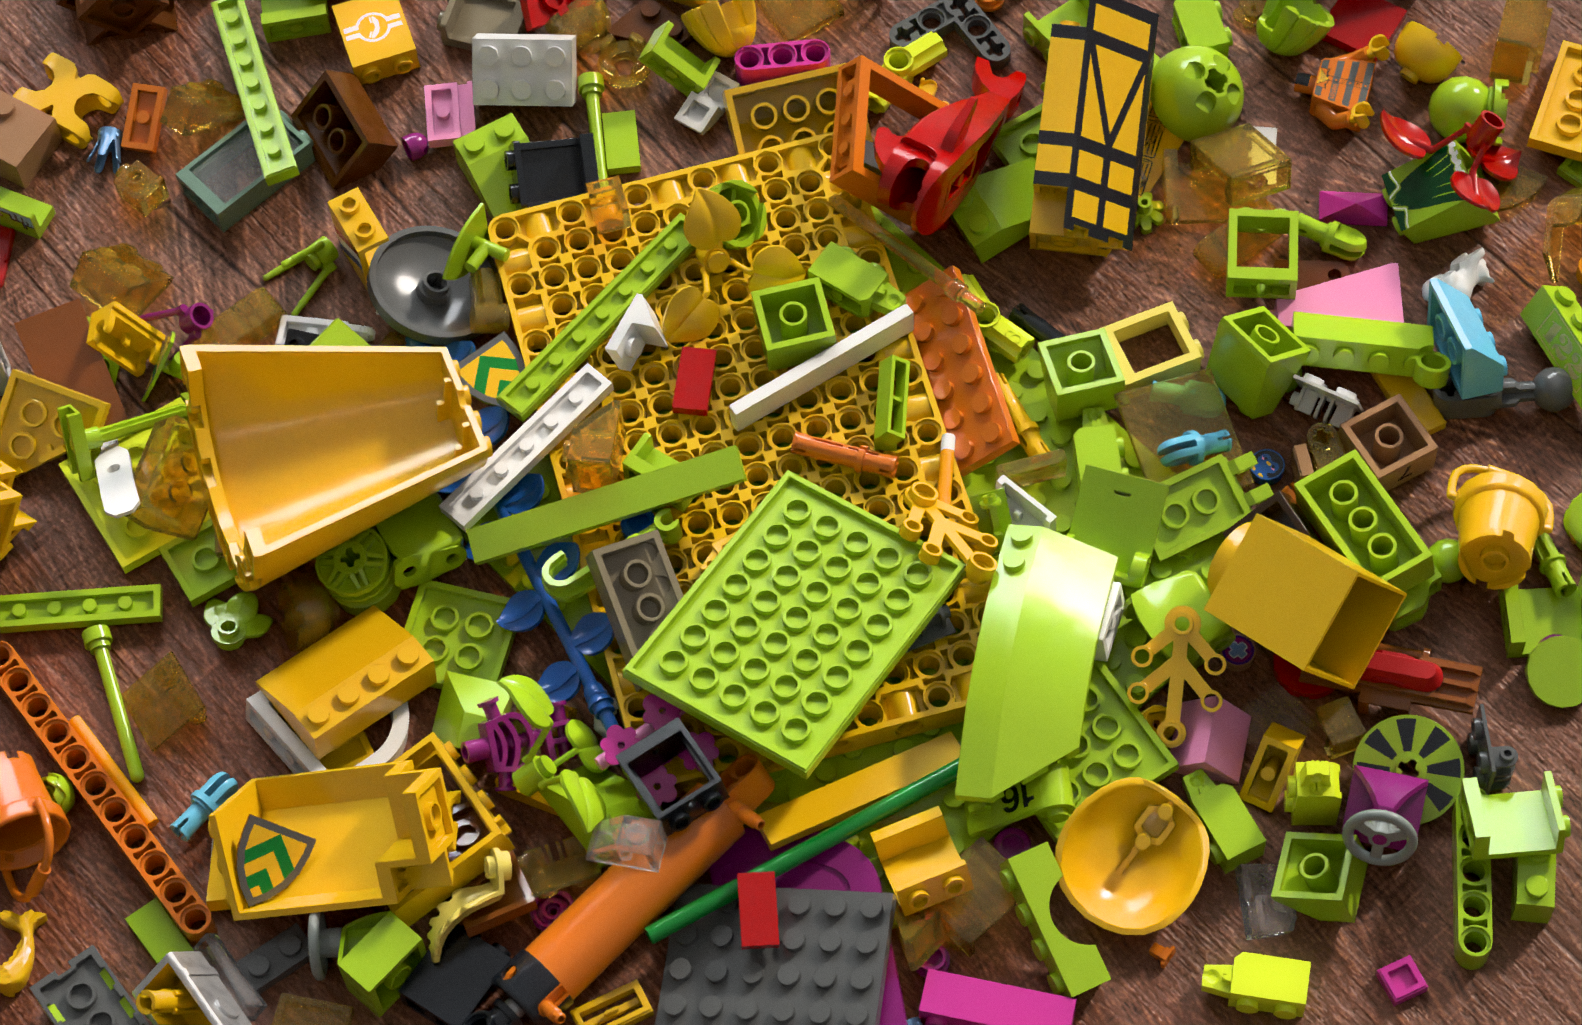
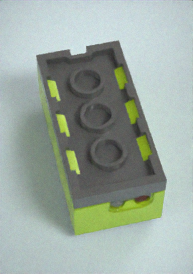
[29,945,149,1025]

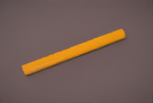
[69,715,159,829]

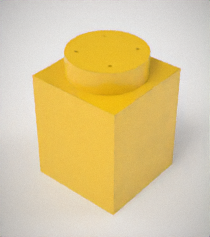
[1203,513,1407,690]

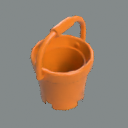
[0,751,71,903]

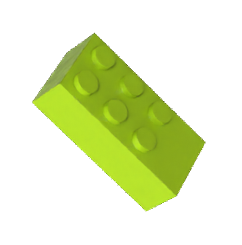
[1294,449,1435,592]

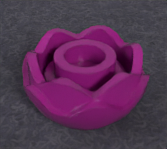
[530,889,574,932]

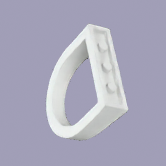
[246,690,409,774]

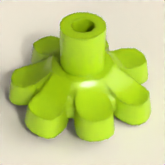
[1135,192,1164,234]

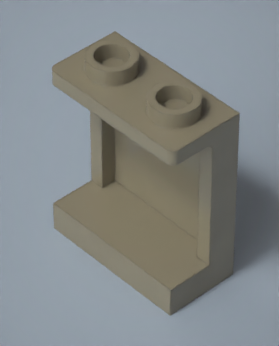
[437,0,528,51]

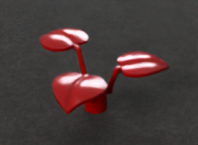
[1380,109,1522,213]

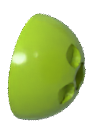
[1150,45,1244,143]

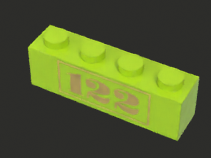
[1520,285,1582,409]

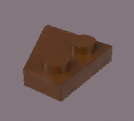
[606,0,695,50]

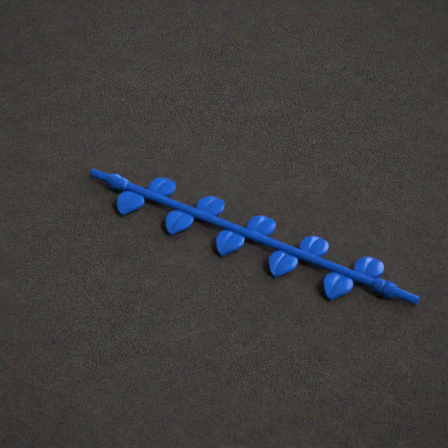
[405,336,619,732]

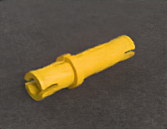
[996,373,1053,467]

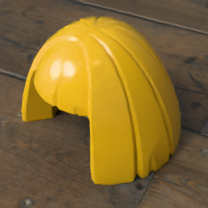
[681,0,757,58]

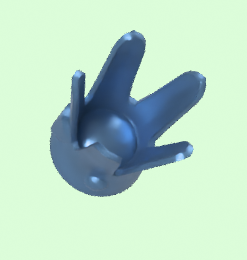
[86,126,123,174]

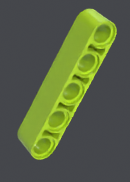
[1452,788,1493,970]

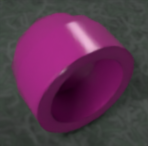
[401,133,429,162]

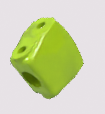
[370,493,467,590]
[1123,570,1236,680]

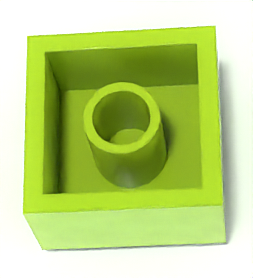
[751,277,836,371]

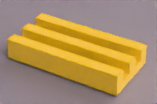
[570,979,654,1025]

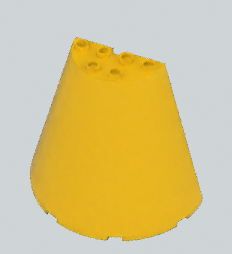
[179,345,493,592]

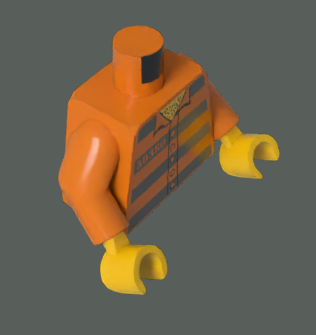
[1294,34,1390,132]

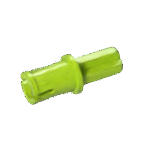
[1534,533,1577,598]

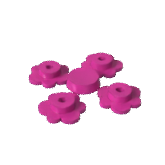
[600,694,719,807]

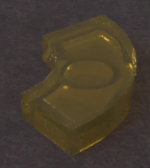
[1488,165,1548,214]

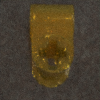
[1305,422,1346,472]

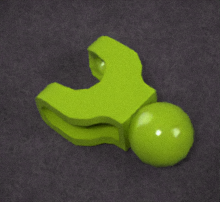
[1388,538,1464,631]

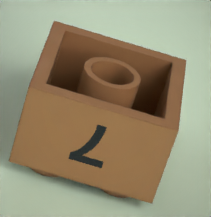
[1336,393,1439,491]

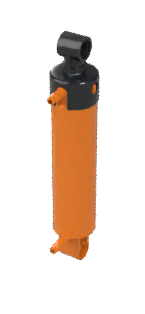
[461,753,775,1025]

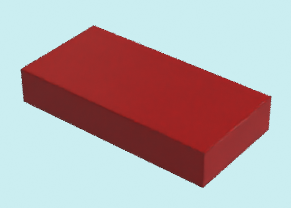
[672,346,717,416]
[737,871,780,950]

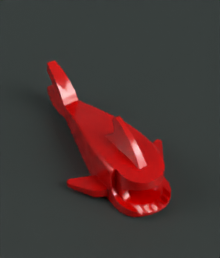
[873,56,1026,236]

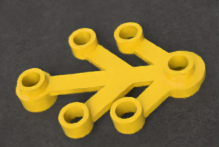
[899,482,999,585]
[1127,606,1227,748]

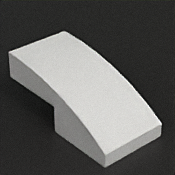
[674,71,741,135]

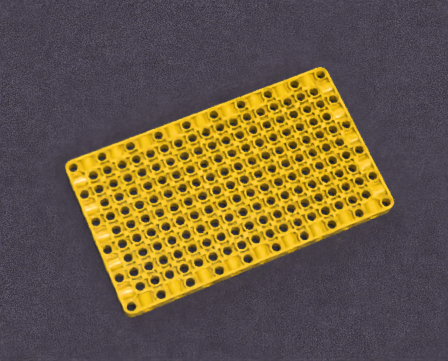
[488,132,993,798]

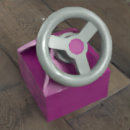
[1340,765,1429,866]

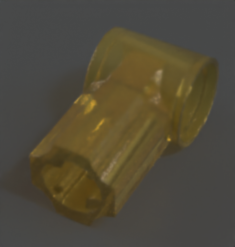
[468,268,510,334]

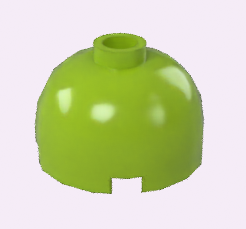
[709,179,767,250]

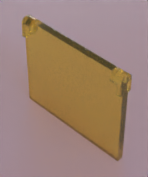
[1114,368,1254,488]

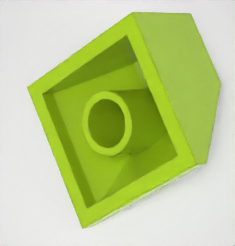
[432,671,513,749]

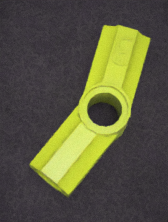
[868,31,948,114]
[962,274,1035,364]

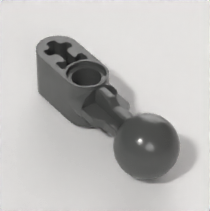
[1432,367,1575,420]

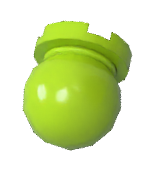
[1428,76,1509,147]

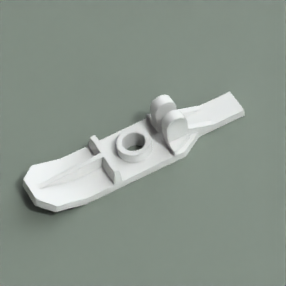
[94,439,140,519]

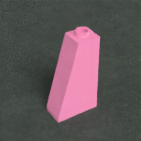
[1269,263,1404,330]

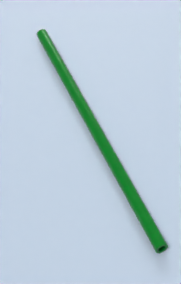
[644,758,959,945]

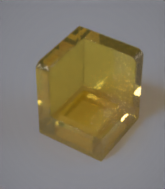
[586,175,631,235]
[1315,696,1367,760]

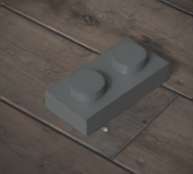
[234,923,310,997]

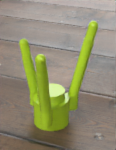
[263,236,339,316]

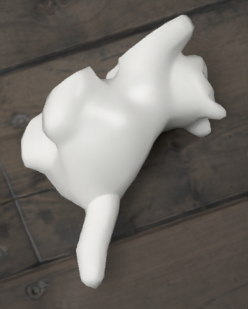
[1422,247,1495,301]

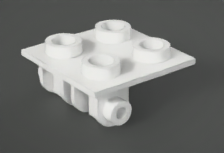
[1289,373,1364,428]

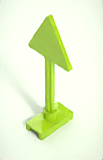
[57,392,189,482]

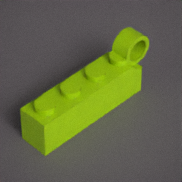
[1290,311,1451,389]

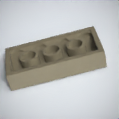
[585,529,683,692]

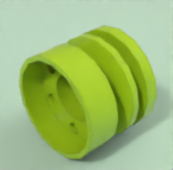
[315,528,401,616]

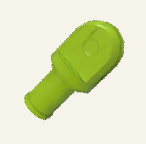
[1298,212,1367,261]

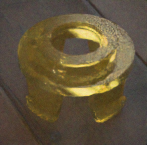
[597,32,651,89]

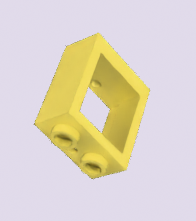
[1099,301,1204,402]

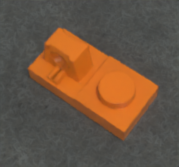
[121,83,168,154]

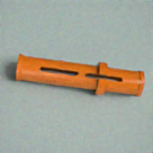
[791,431,899,479]

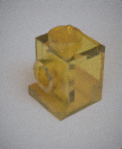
[113,159,170,217]

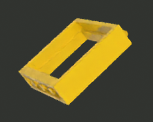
[388,732,515,927]

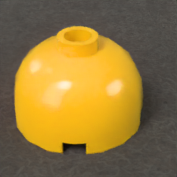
[1394,21,1462,84]

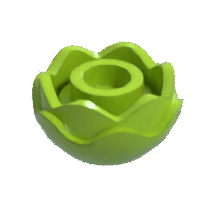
[41,773,75,814]

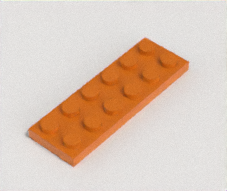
[904,265,1020,477]

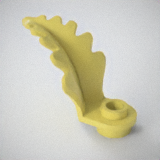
[427,848,512,963]

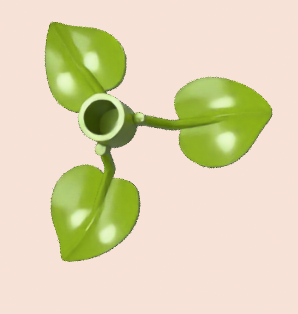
[496,675,609,835]

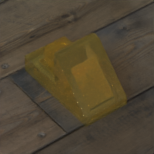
[893,900,946,971]

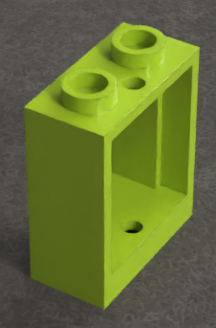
[1226,207,1299,299]

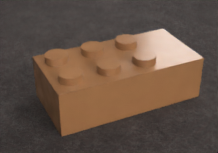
[0,90,63,189]

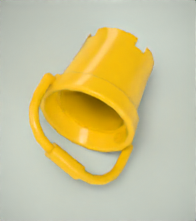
[1446,464,1554,590]

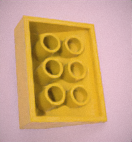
[722,63,873,173]
[255,605,437,760]

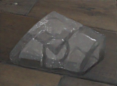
[1234,861,1297,940]

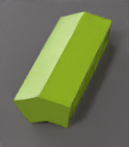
[874,354,910,451]

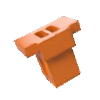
[1149,942,1176,969]

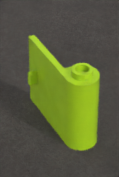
[1066,464,1170,590]

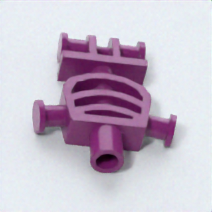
[461,696,578,791]

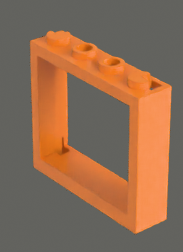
[829,55,948,226]

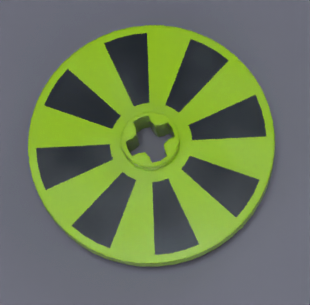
[1353,715,1465,824]

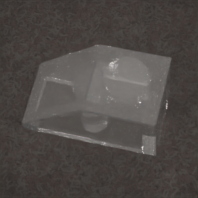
[586,815,668,873]

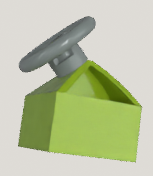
[308,911,427,1018]

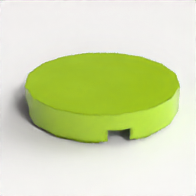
[1525,635,1582,708]

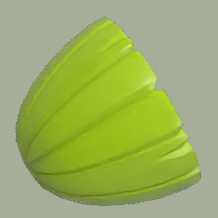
[1256,0,1335,56]

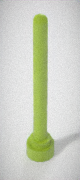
[577,72,609,190]
[81,624,144,783]

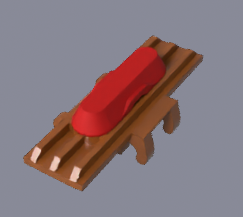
[1299,643,1483,715]

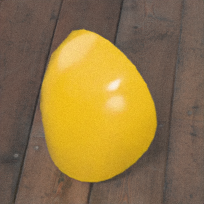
[1055,777,1210,935]

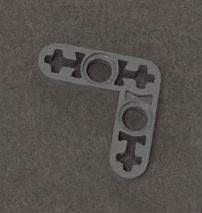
[889,0,1010,70]

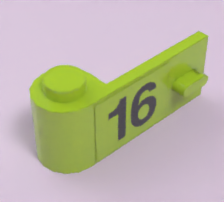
[964,763,1075,837]

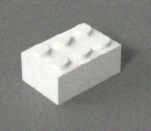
[472,33,577,107]

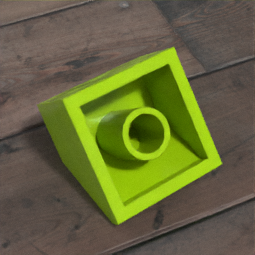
[1037,328,1125,421]
[1271,832,1368,923]

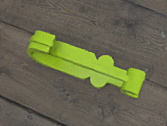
[542,508,683,602]

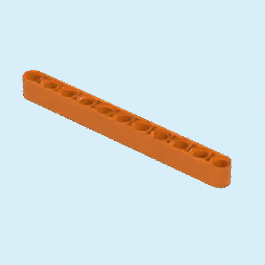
[0,640,218,947]

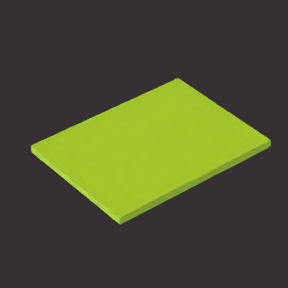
[622,470,966,780]

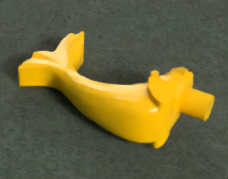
[0,909,48,997]

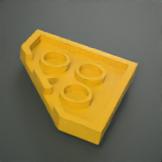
[0,369,111,478]

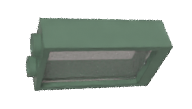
[175,110,315,233]

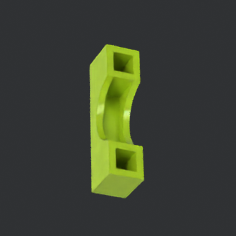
[999,842,1111,998]

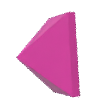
[1318,191,1388,226]

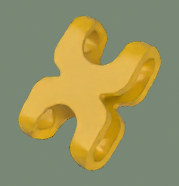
[13,53,124,149]

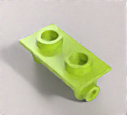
[970,488,1012,561]

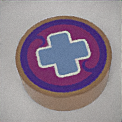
[1219,634,1256,672]

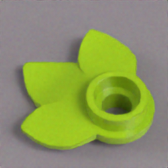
[204,592,273,651]

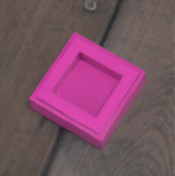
[1376,955,1429,1007]

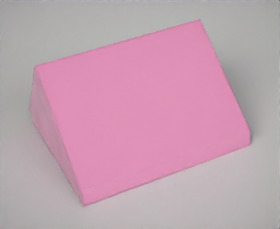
[1170,696,1251,785]

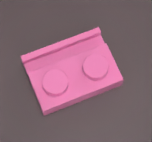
[424,81,476,148]

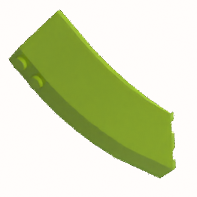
[955,524,1119,803]

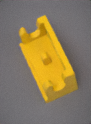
[86,301,166,377]

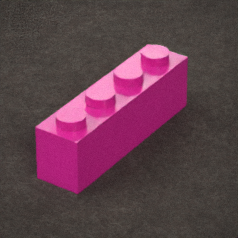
[919,968,1077,1025]

